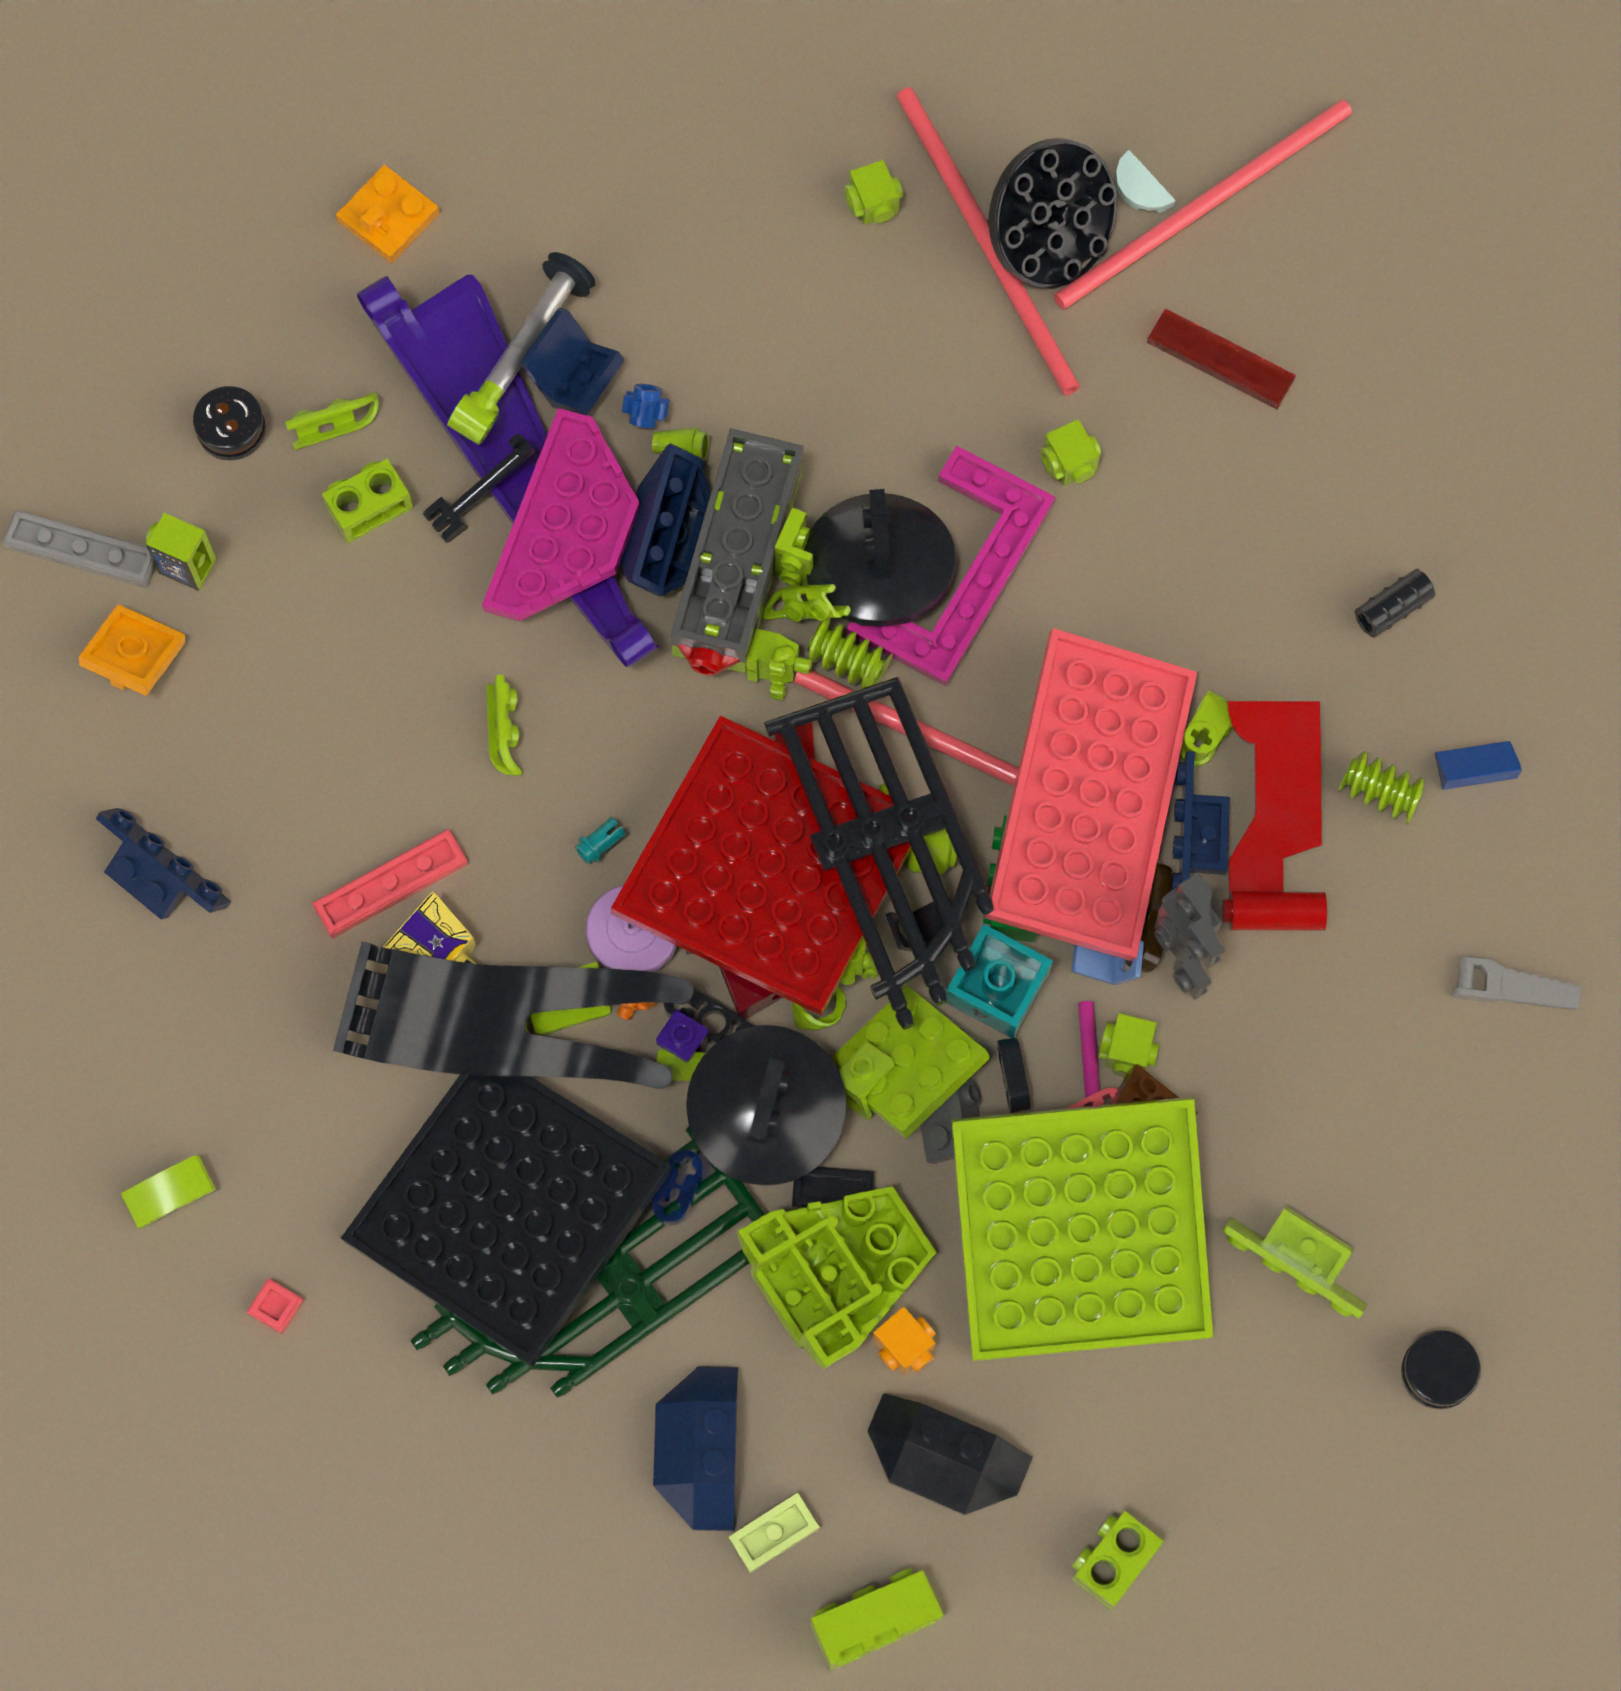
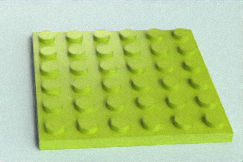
[951,1097,1213,1361]

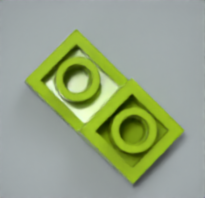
[121,1154,216,1229]

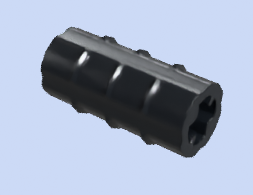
[1354,569,1435,637]

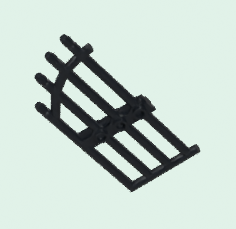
[764,677,994,1030]

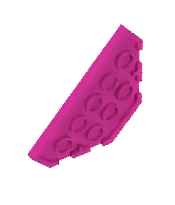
[482,408,641,621]

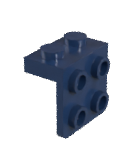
[522,308,624,416]

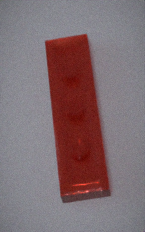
[1147,308,1296,410]

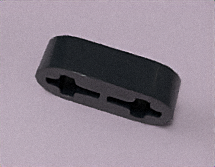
[997,1037,1030,1113]

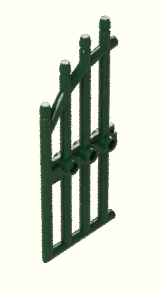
[410,1126,766,1398]

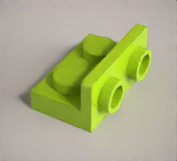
[775,507,813,586]

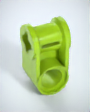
[1180,690,1233,767]

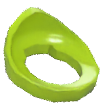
[792,986,846,1031]

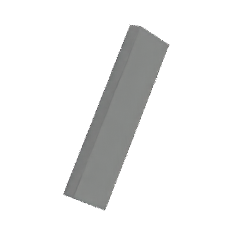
[2,510,155,588]

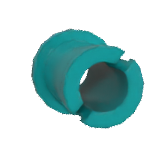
[575,817,626,864]

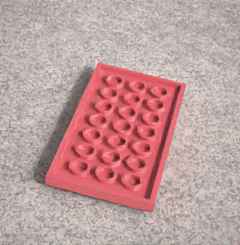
[984,628,1197,961]

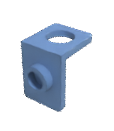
[1071,940,1144,985]

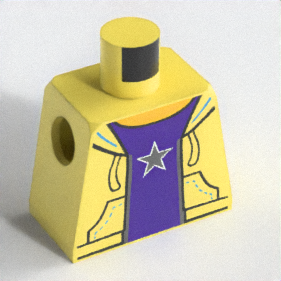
[383,891,477,964]

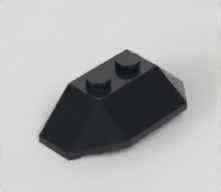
[867,1393,1033,1516]

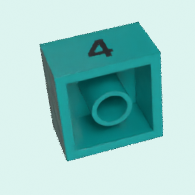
[946,924,1053,1038]

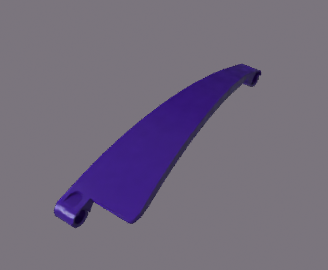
[356,274,660,668]

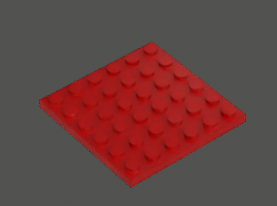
[610,715,912,1016]

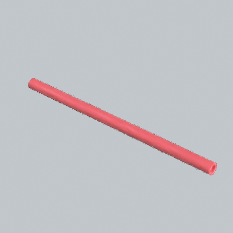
[896,87,1080,396]
[1054,99,1352,310]
[794,670,1018,787]

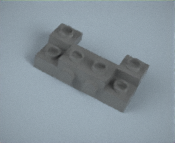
[1154,872,1225,1000]

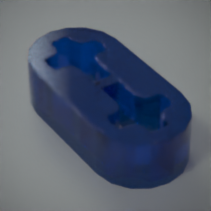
[652,1150,704,1226]

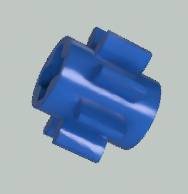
[621,383,669,428]

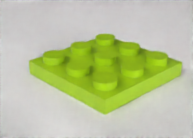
[831,985,990,1139]

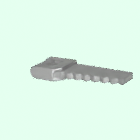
[1452,956,1581,1010]

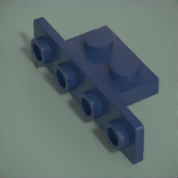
[1171,751,1229,891]
[96,808,231,920]

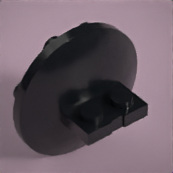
[987,138,1117,288]
[804,489,955,626]
[686,1025,846,1186]

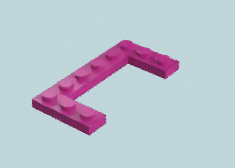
[846,445,1055,686]

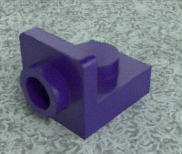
[656,1009,709,1062]

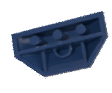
[621,443,711,596]
[653,1367,738,1532]

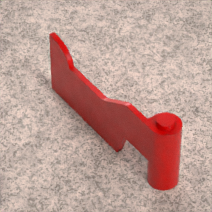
[1222,701,1327,931]

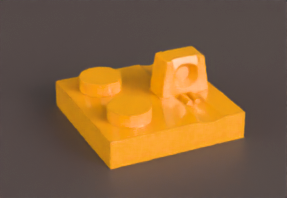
[335,164,440,264]
[79,604,185,696]

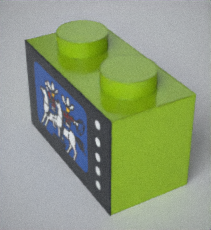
[146,512,216,591]

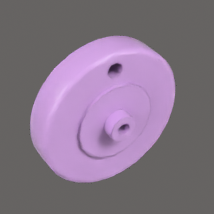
[586,885,677,972]

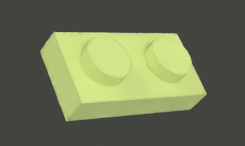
[728,1493,820,1574]

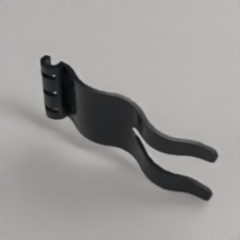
[333,941,694,1089]

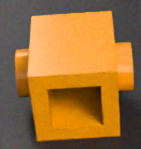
[872,1306,936,1375]

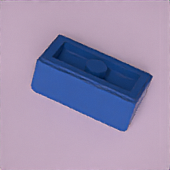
[1434,741,1522,790]

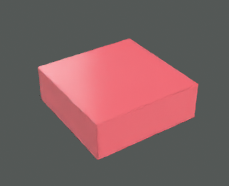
[247,1278,304,1335]

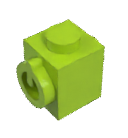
[844,159,903,225]
[1040,419,1101,486]
[1098,1013,1159,1078]

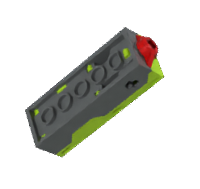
[671,428,803,676]

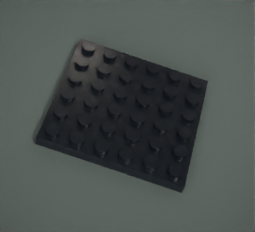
[341,1075,673,1368]

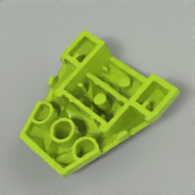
[737,1186,936,1369]

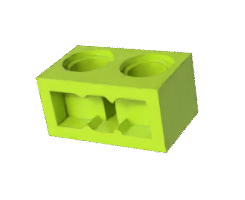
[321,458,413,544]
[1072,1511,1164,1611]

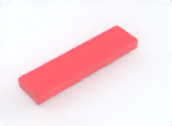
[312,829,468,939]

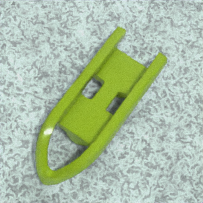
[285,391,379,450]
[762,584,851,622]
[486,675,522,776]

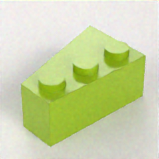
[810,1568,944,1672]

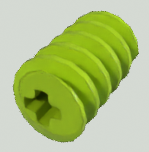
[808,618,893,689]
[1337,751,1424,825]

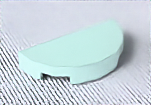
[1115,150,1176,213]

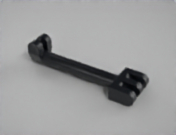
[423,433,536,543]

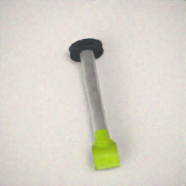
[447,252,595,445]

